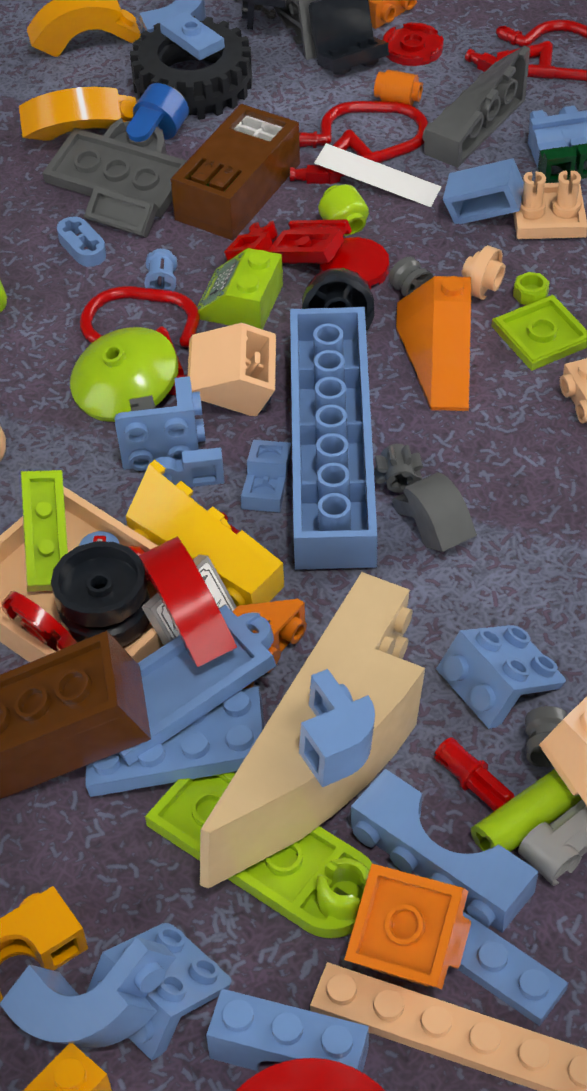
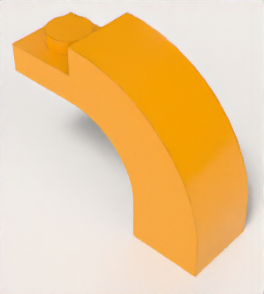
[27,0,141,57]
[19,87,136,141]

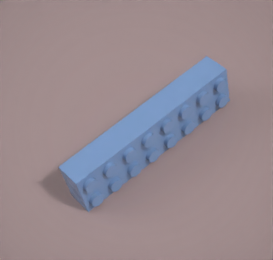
[290,307,377,570]

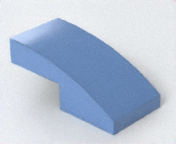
[241,440,291,513]

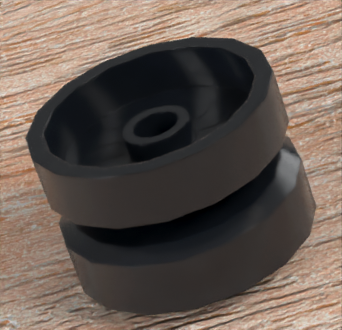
[51,541,150,647]

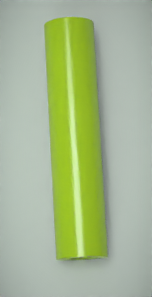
[471,769,582,852]

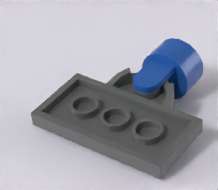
[42,83,189,218]

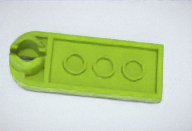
[145,772,372,938]

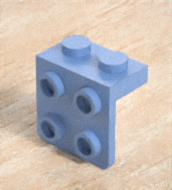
[115,376,206,471]
[436,625,566,729]
[87,923,232,1060]

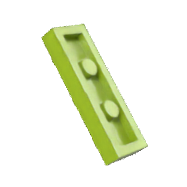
[21,470,68,592]

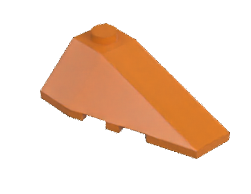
[396,276,471,411]

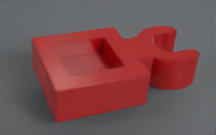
[224,221,278,261]

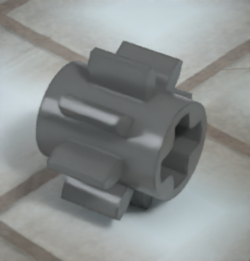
[374,444,423,493]

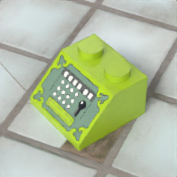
[197,248,283,330]

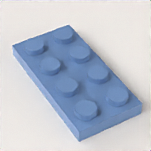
[86,686,264,797]

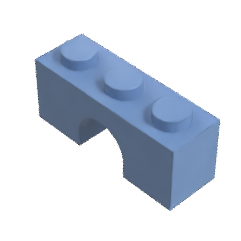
[206,988,369,1072]

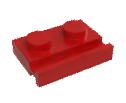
[267,219,352,264]

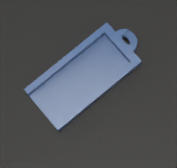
[119,605,276,766]

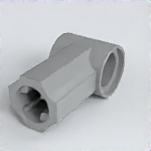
[518,800,587,886]

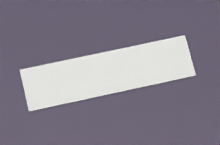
[314,143,441,207]

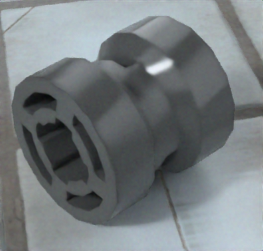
[525,706,568,767]

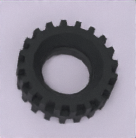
[130,16,252,120]

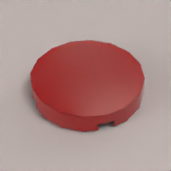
[383,22,444,66]
[320,237,389,289]
[1,591,77,651]

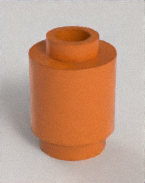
[374,70,423,106]

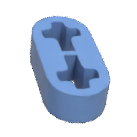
[57,217,106,267]

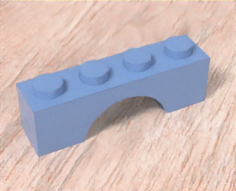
[351,769,538,933]

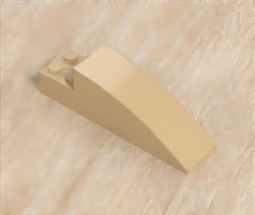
[200,572,425,889]

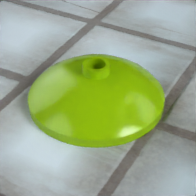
[70,327,178,422]

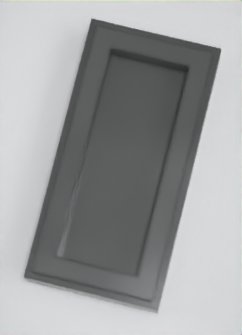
[84,185,159,238]

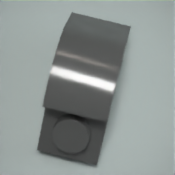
[392,472,477,552]

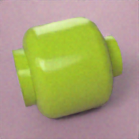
[318,184,369,236]

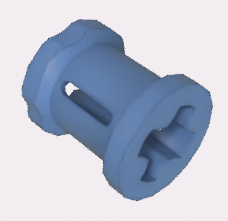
[144,249,177,291]

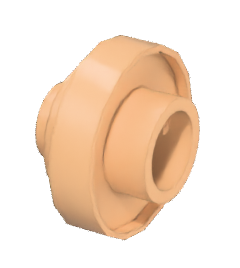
[462,245,506,300]

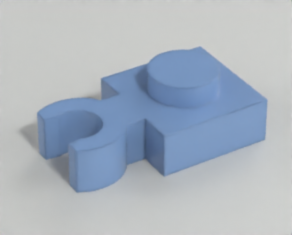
[155,448,224,487]

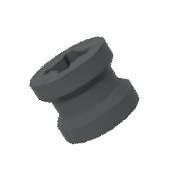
[389,256,434,297]

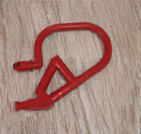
[465,20,587,81]
[290,101,428,185]
[80,286,200,395]

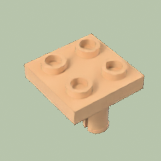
[513,171,587,239]

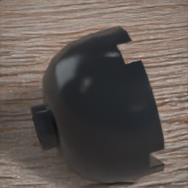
[302,268,375,331]

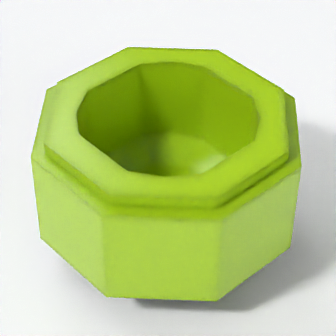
[513,272,549,305]

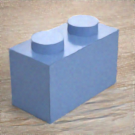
[443,158,524,224]

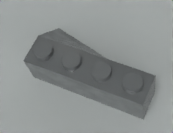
[423,46,530,168]

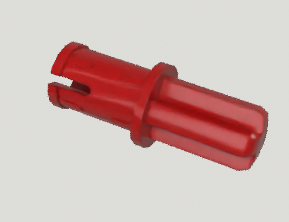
[434,737,515,811]

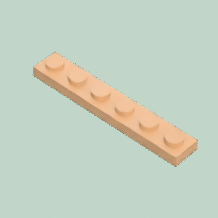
[310,962,587,1091]

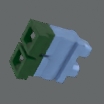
[527,105,587,183]

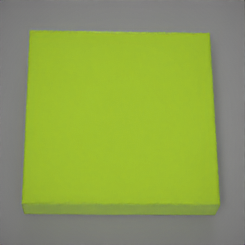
[491,295,587,371]

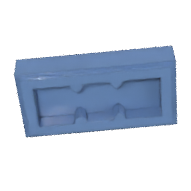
[160,11,225,60]

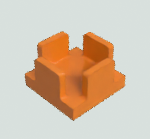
[344,863,471,989]

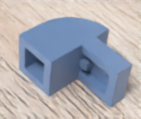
[299,669,375,787]

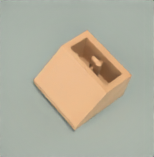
[187,323,276,416]

